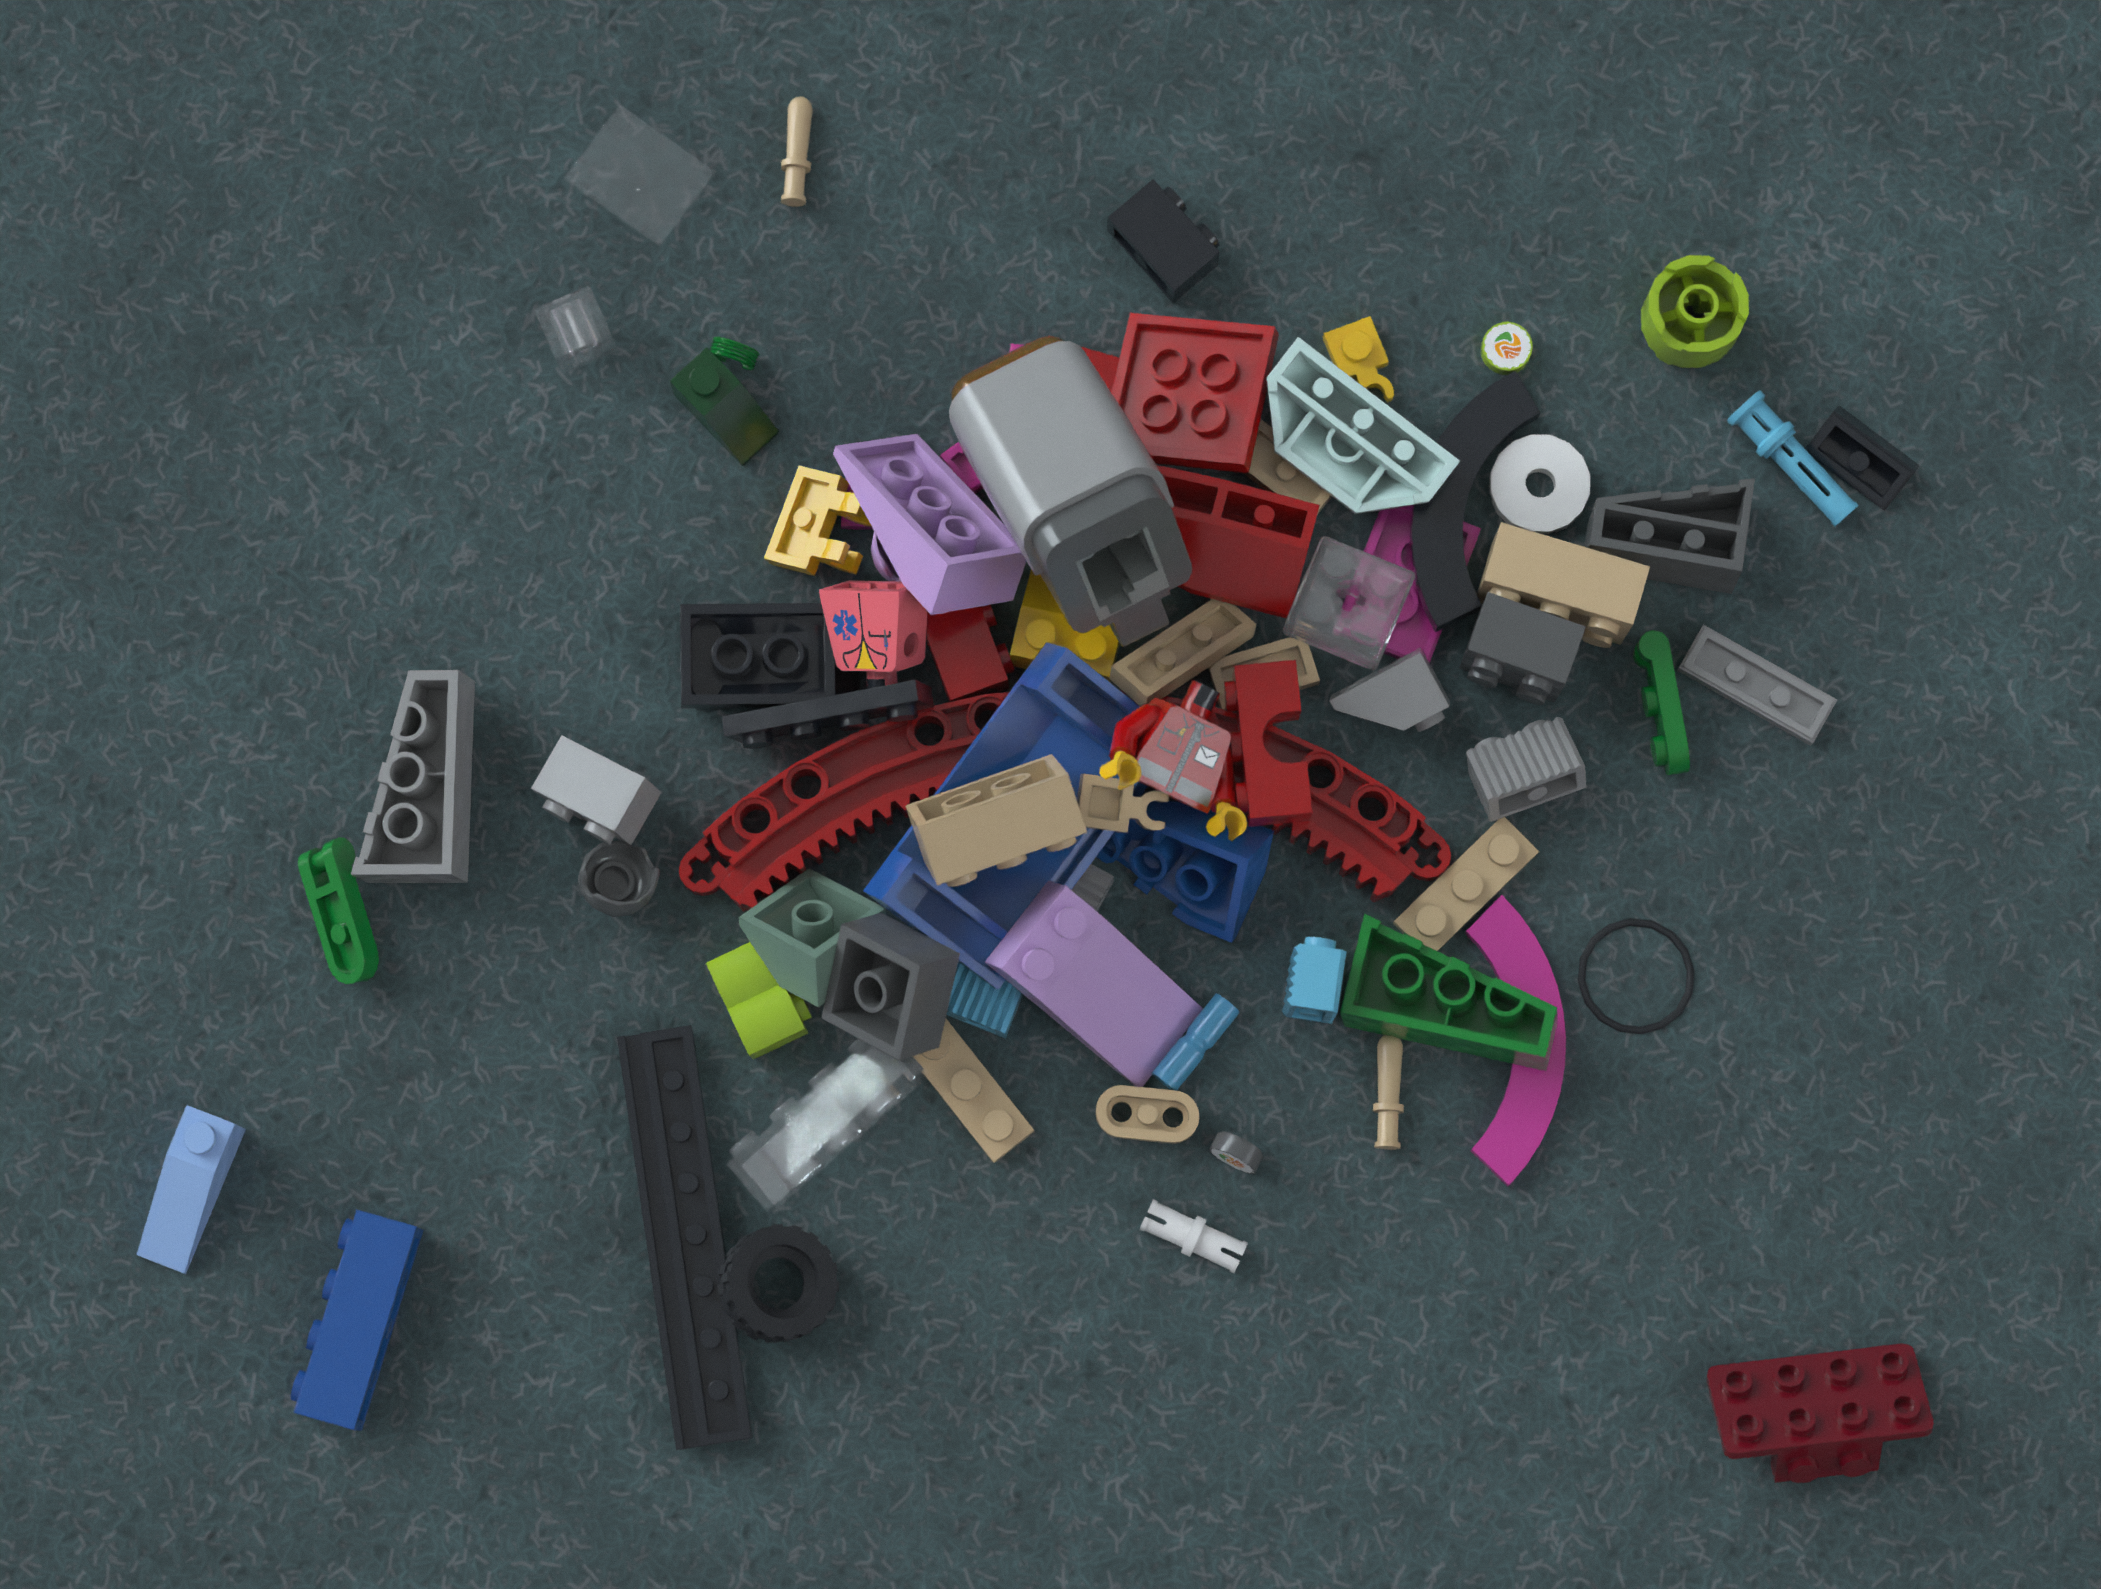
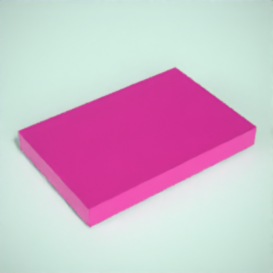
[1332,505,1481,663]

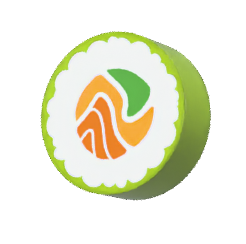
[1481,322,1533,375]

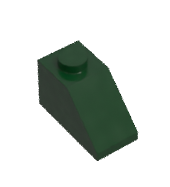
[670,347,779,466]

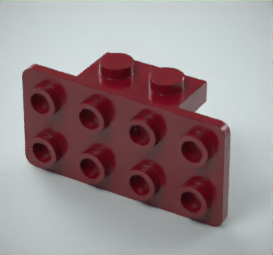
[1707,1343,1934,1483]

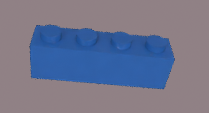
[291,1209,423,1431]

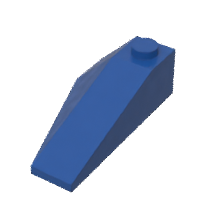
[1096,801,1274,943]

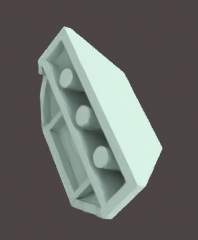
[1266,337,1460,514]

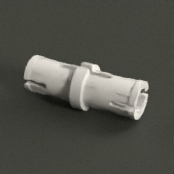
[1140,1199,1248,1273]

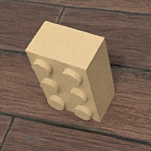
[1477,522,1650,648]
[905,754,1087,887]

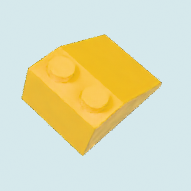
[1010,569,1120,683]

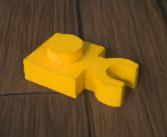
[1323,316,1394,403]

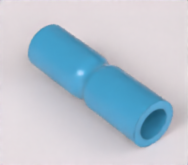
[1151,993,1240,1091]

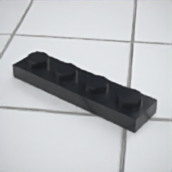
[722,680,934,749]

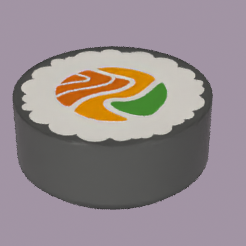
[1209,1131,1263,1174]

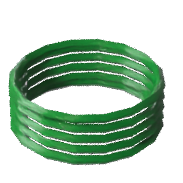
[710,337,760,370]

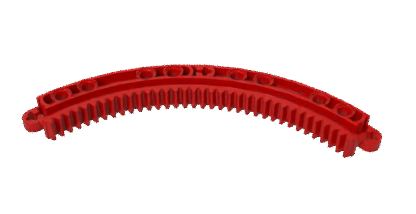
[679,690,1451,912]

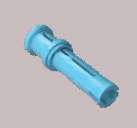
[1726,390,1859,527]

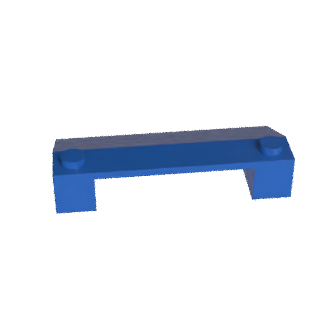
[863,642,1147,990]

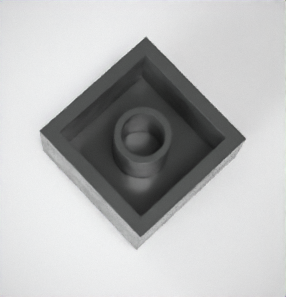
[1459,592,1586,705]
[822,913,960,1061]

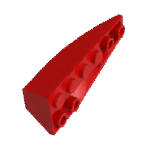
[1156,465,1320,619]

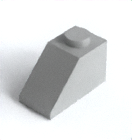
[1329,647,1450,732]

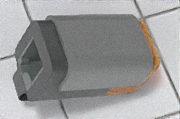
[949,335,1192,647]

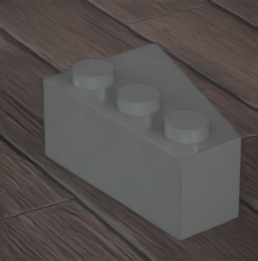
[1584,478,1755,594]

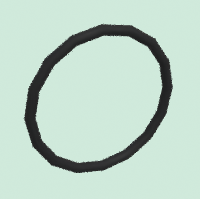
[1578,918,1695,1034]

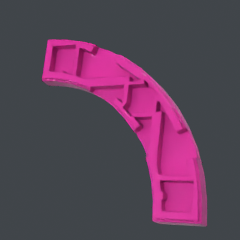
[1465,895,1566,1187]

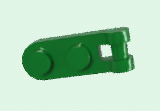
[1633,630,1690,775]
[298,837,379,984]

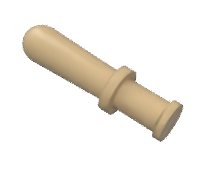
[781,97,813,207]
[1373,1035,1404,1150]

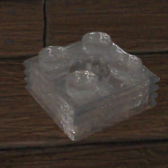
[1283,536,1415,670]

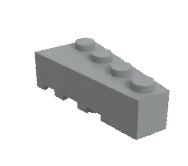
[351,670,475,883]

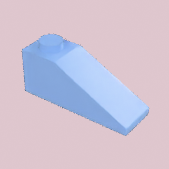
[137,1105,246,1274]

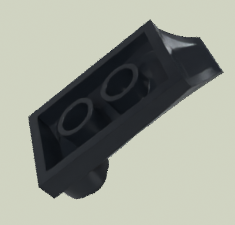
[680,603,860,712]

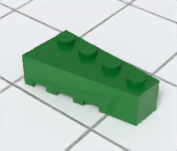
[1340,913,1558,1071]

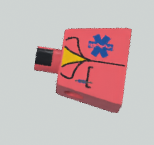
[819,580,927,689]

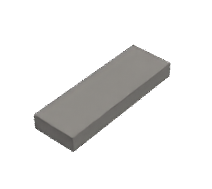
[1677,625,1837,746]

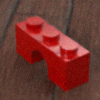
[1224,660,1312,827]

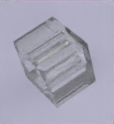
[534,285,618,375]

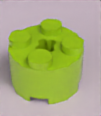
[1641,255,1749,368]

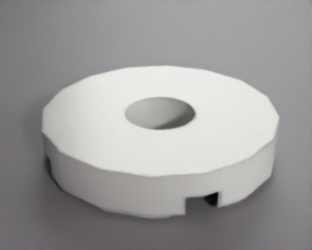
[1489,434,1590,534]

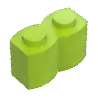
[706,942,812,1060]

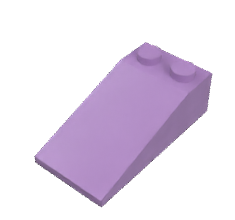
[833,434,1026,615]
[985,881,1203,1087]

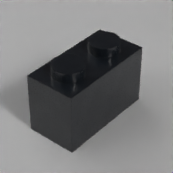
[1107,179,1220,303]

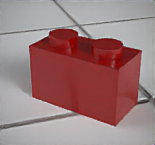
[926,605,1015,702]

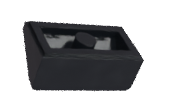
[1805,406,1919,511]

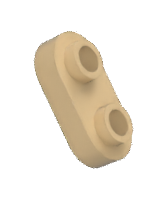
[1096,1085,1199,1144]

